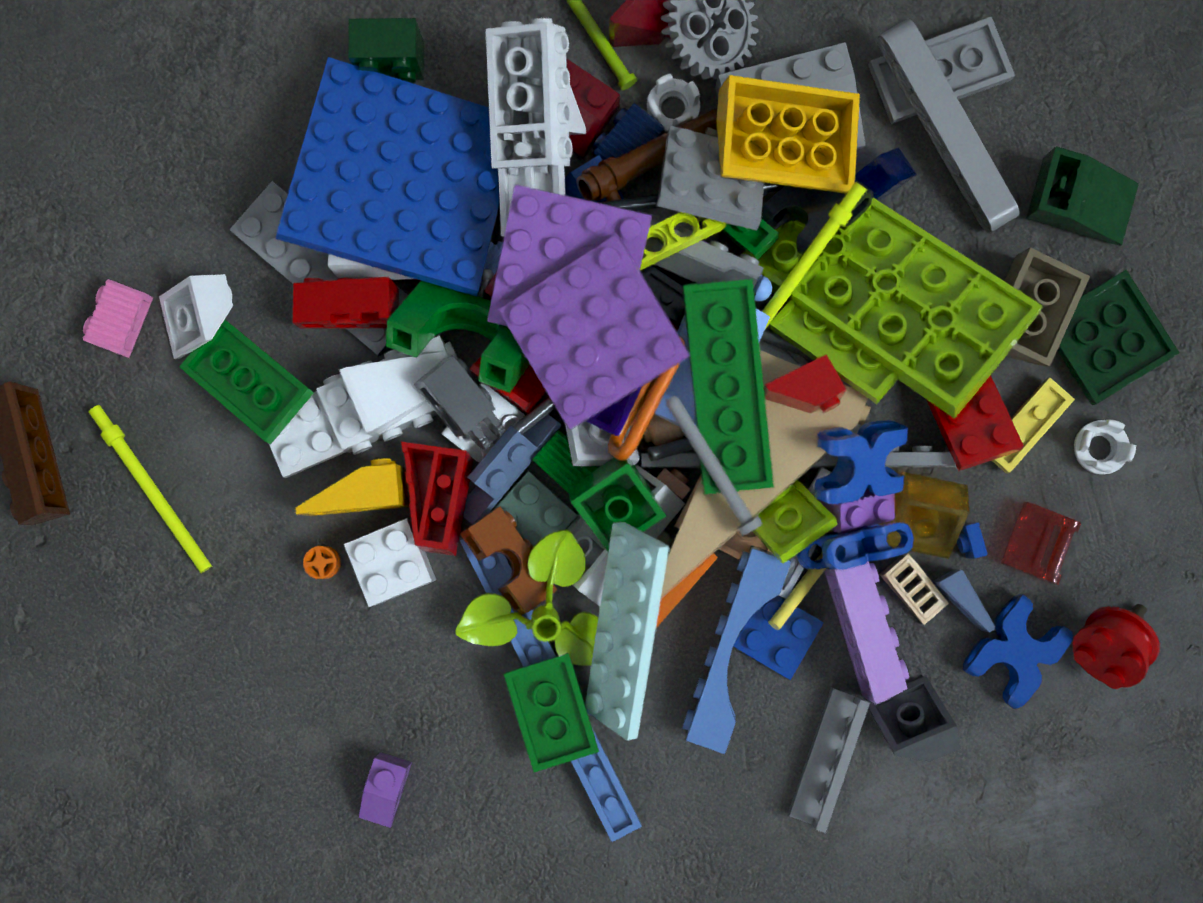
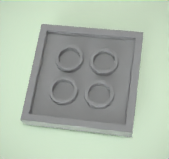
[657,126,764,230]

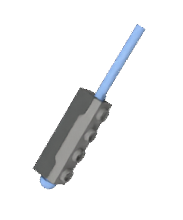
[565,195,772,301]

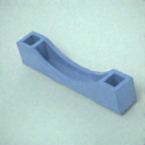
[682,545,791,754]

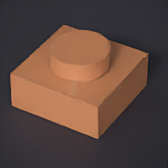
[656,468,691,500]

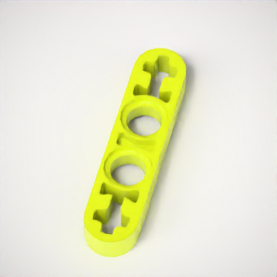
[640,212,727,270]

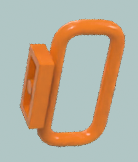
[608,336,685,461]

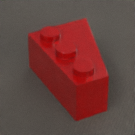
[293,277,399,329]
[401,442,474,556]

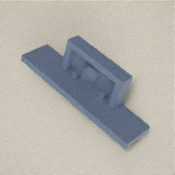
[463,415,561,524]

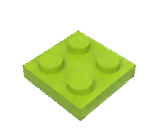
[753,480,838,564]

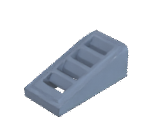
[932,569,995,632]

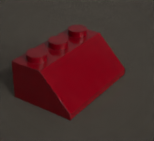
[566,58,620,159]

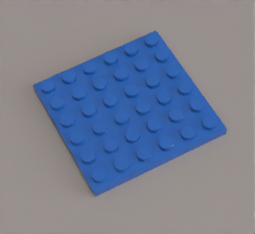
[276,57,500,296]

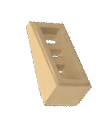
[879,553,949,625]

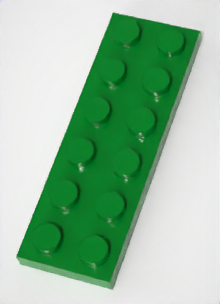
[682,279,774,495]

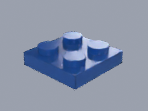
[733,596,824,680]

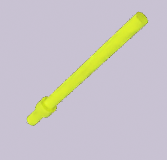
[762,182,867,331]
[88,405,212,573]

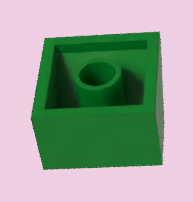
[568,458,666,552]

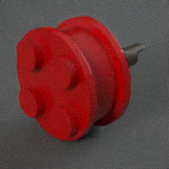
[1072,604,1160,689]

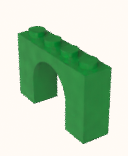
[386,281,530,393]

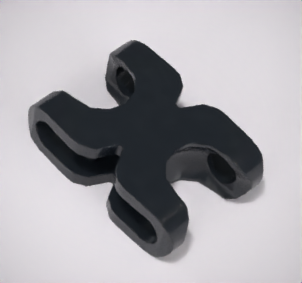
[761,182,873,256]

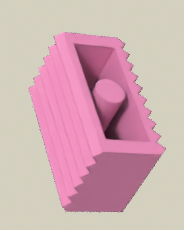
[83,279,153,358]

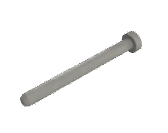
[666,395,763,536]

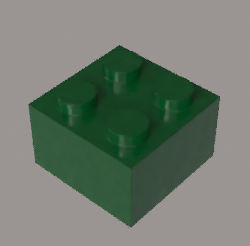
[348,18,424,84]

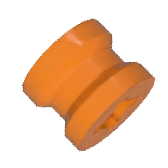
[303,546,341,579]

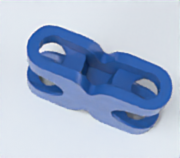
[814,420,908,504]
[797,523,914,570]
[963,594,1074,709]

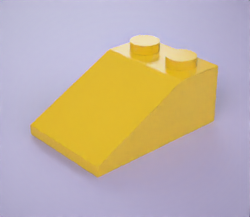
[296,459,409,516]

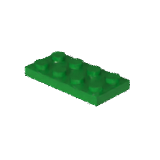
[179,319,314,445]

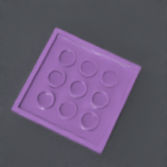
[487,184,652,326]
[498,234,691,429]

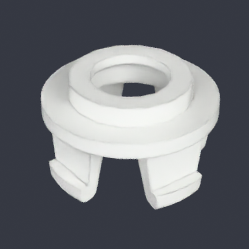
[647,74,700,132]
[1074,419,1136,475]

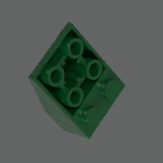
[1026,146,1139,246]

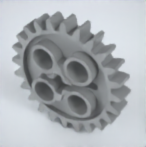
[661,0,759,80]

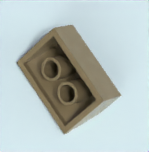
[1004,247,1090,367]

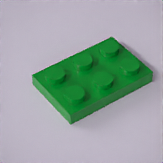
[504,653,599,773]

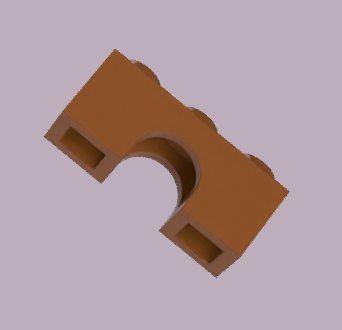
[459,507,558,615]

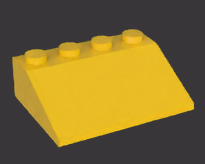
[717,75,860,193]

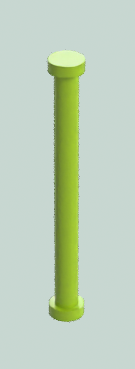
[566,0,637,91]

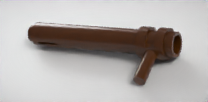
[577,108,717,201]

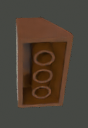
[0,381,70,525]

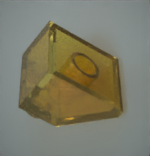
[887,472,970,559]

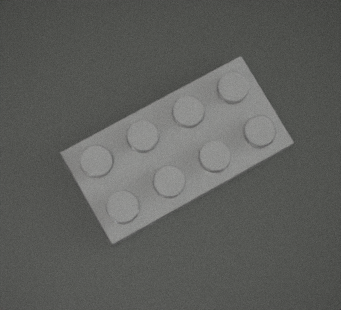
[868,16,1015,124]

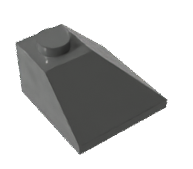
[867,676,961,762]

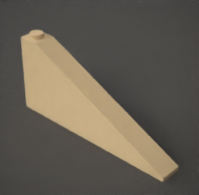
[660,350,871,600]

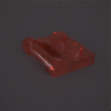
[1001,502,1081,585]

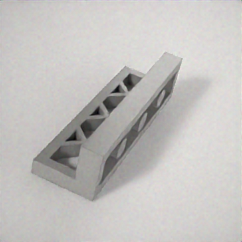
[788,687,870,833]

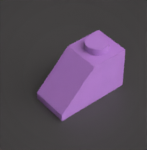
[359,752,412,828]

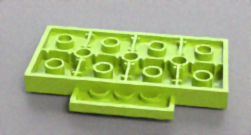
[742,198,1043,418]

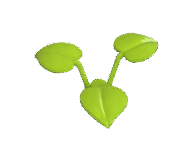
[455,530,599,666]

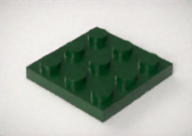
[1057,270,1180,405]

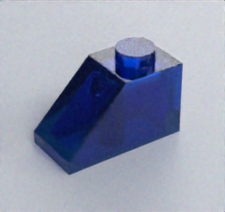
[855,148,917,201]

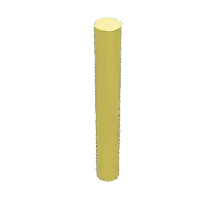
[769,552,826,630]

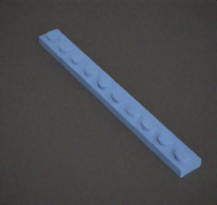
[460,539,642,842]

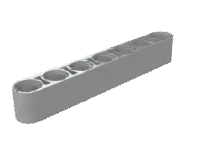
[877,18,1019,233]

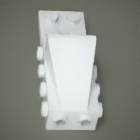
[486,18,586,236]
[269,336,457,478]

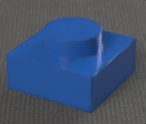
[956,522,988,559]

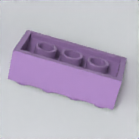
[824,561,909,704]

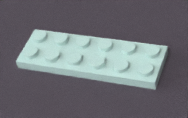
[585,522,669,741]

